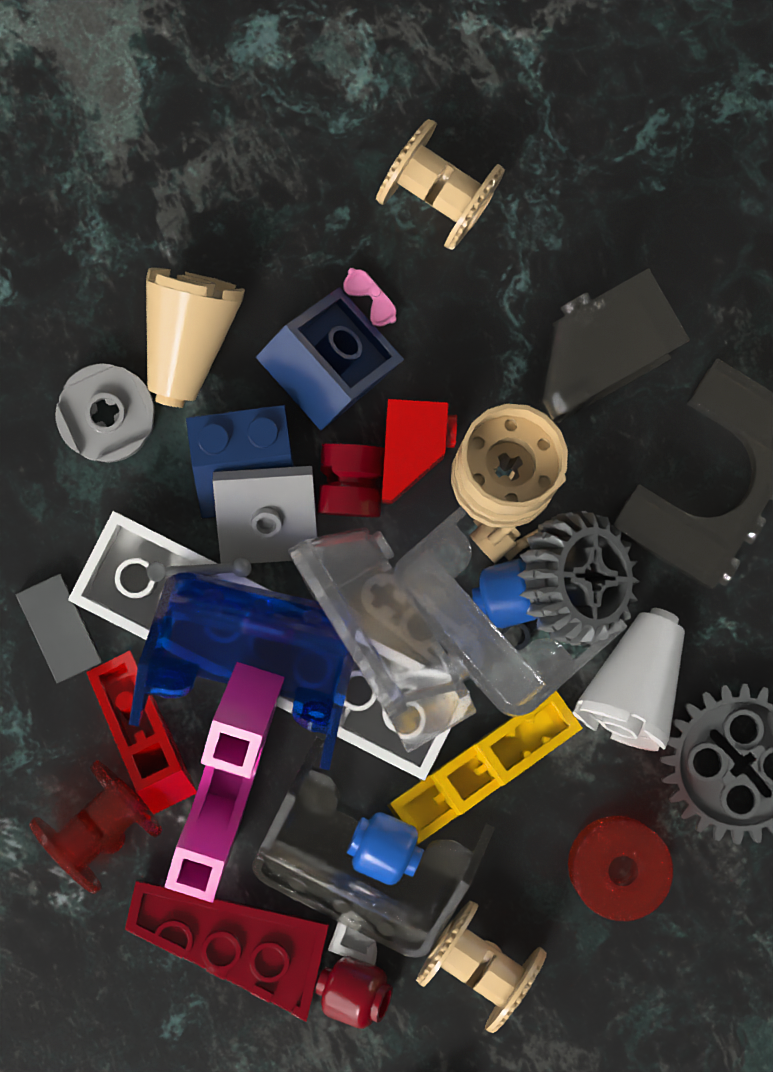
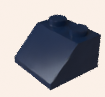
[256,287,404,430]
[186,405,294,519]

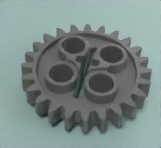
[660,684,773,845]

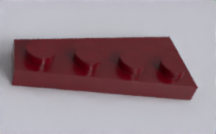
[125,880,329,1022]

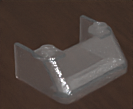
[391,506,628,717]
[287,527,476,753]

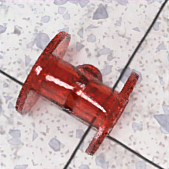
[29,761,162,894]
[568,816,673,921]

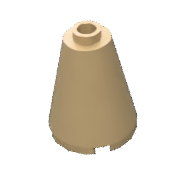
[146,268,245,408]

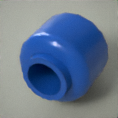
[472,558,538,628]
[346,812,424,885]

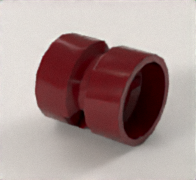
[317,444,385,518]

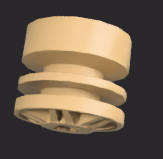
[451,404,568,528]

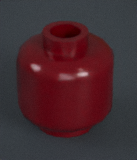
[316,956,393,1029]

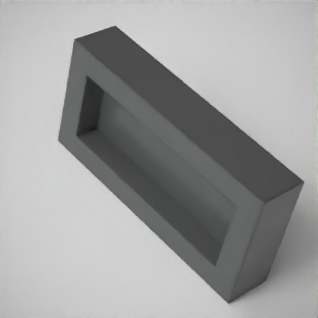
[15,574,103,683]

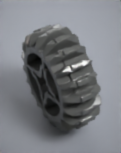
[518,511,640,646]

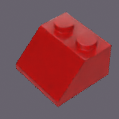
[382,399,457,504]

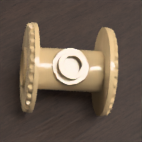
[376,119,505,250]
[416,901,547,1033]

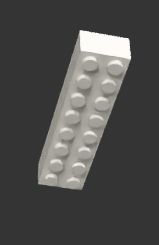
[68,511,470,781]

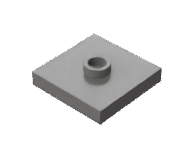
[213,466,319,563]

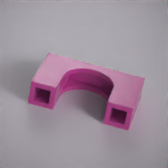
[165,662,285,903]

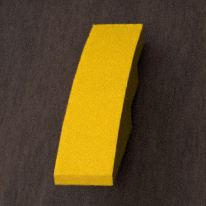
[387,688,583,845]

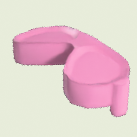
[343,268,397,327]

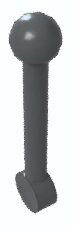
[146,558,252,582]

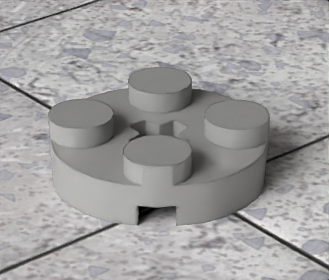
[55,363,155,463]

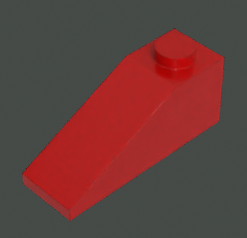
[86,651,197,815]

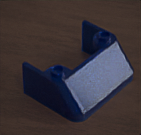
[129,572,362,770]

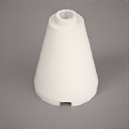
[573,608,685,751]

